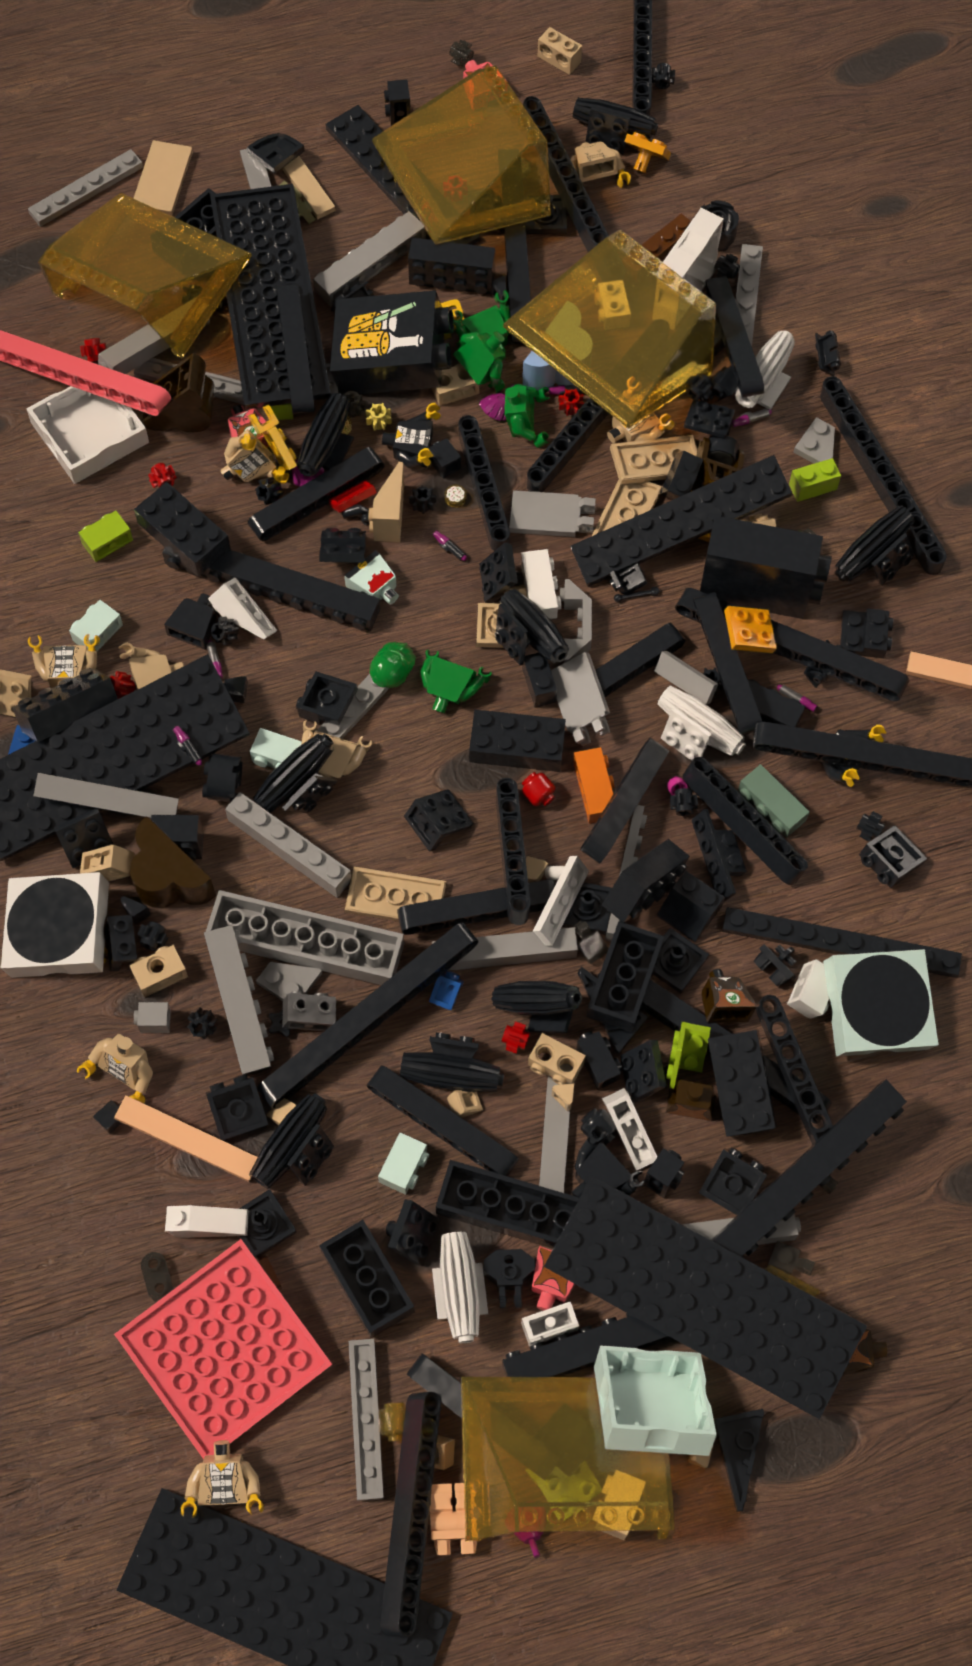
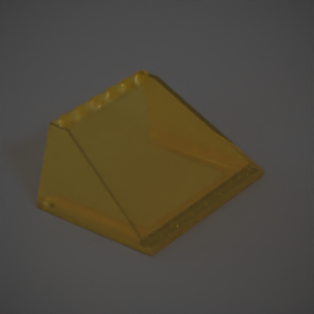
[372,66,551,245]
[38,193,252,358]
[503,229,716,429]
[461,1377,675,1542]

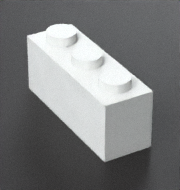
[521,549,561,619]

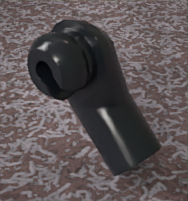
[342,504,370,525]

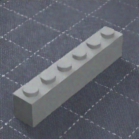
[314,211,426,307]
[225,792,351,898]
[204,925,274,1074]

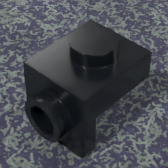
[610,563,648,595]

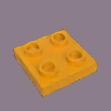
[624,132,671,173]
[724,606,777,653]

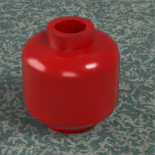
[522,772,556,807]

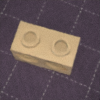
[537,27,582,75]
[432,364,479,406]
[80,844,135,881]
[528,1033,586,1085]

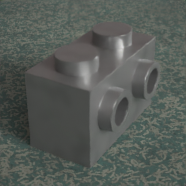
[282,991,336,1031]

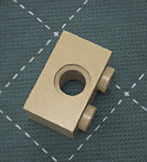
[130,945,188,998]

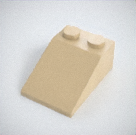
[368,462,404,542]

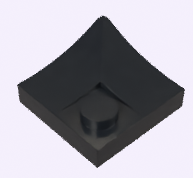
[247,133,305,174]

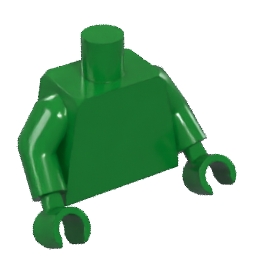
[454,290,511,353]
[453,331,505,393]
[505,384,550,448]
[421,650,492,714]

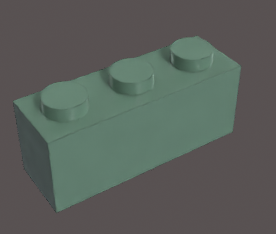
[738,764,809,838]

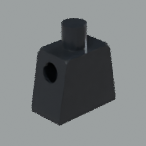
[164,593,216,650]

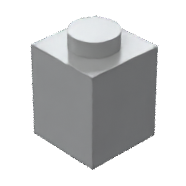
[134,1002,171,1033]

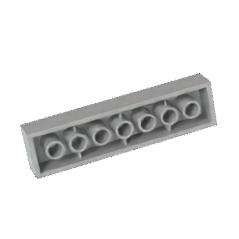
[206,890,404,985]

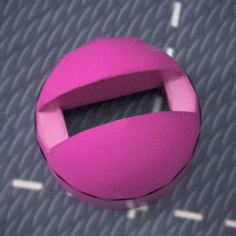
[667,776,688,795]

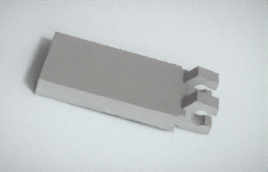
[509,490,596,537]
[551,652,610,746]

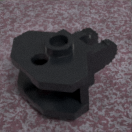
[483,1249,535,1308]

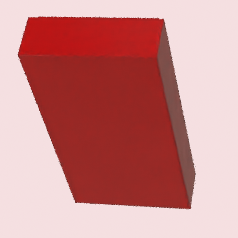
[328,480,377,513]

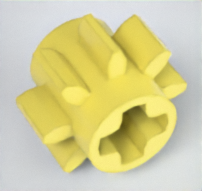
[366,403,392,430]

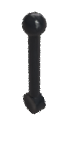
[614,587,659,602]

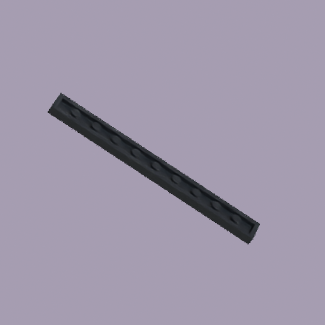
[722,907,962,978]

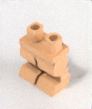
[429,1482,479,1556]

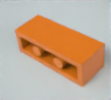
[573,747,615,824]

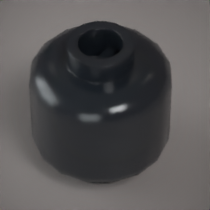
[581,1108,616,1145]

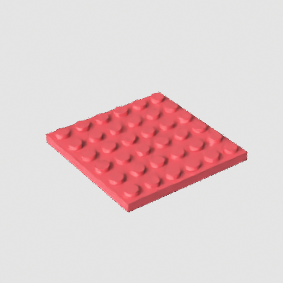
[114,1239,332,1459]

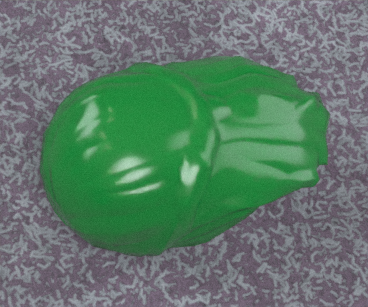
[370,642,417,688]

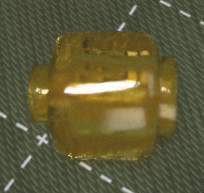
[378,1402,406,1441]

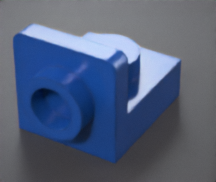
[429,971,464,1010]

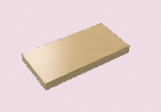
[131,140,193,216]
[610,435,698,485]
[592,480,662,536]
[345,867,446,921]

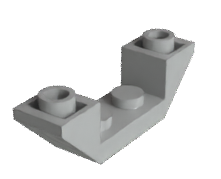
[560,579,592,663]

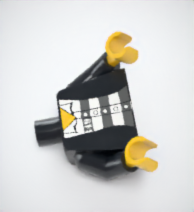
[382,403,441,468]
[820,725,887,787]

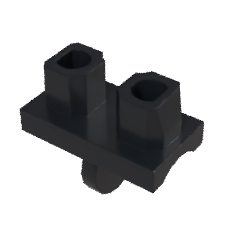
[753,944,796,987]

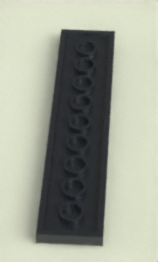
[325,105,480,245]
[570,455,793,587]

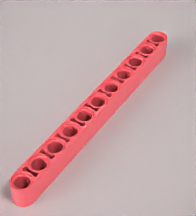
[0,330,171,416]

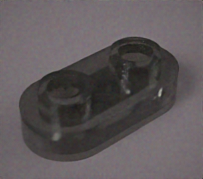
[141,1252,174,1302]

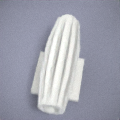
[734,331,795,410]
[657,686,746,760]
[432,1232,488,1344]

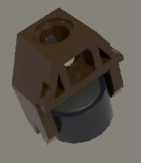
[696,435,745,488]

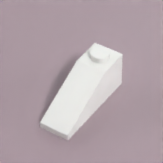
[208,578,277,639]
[602,1088,657,1170]
[165,1205,249,1238]

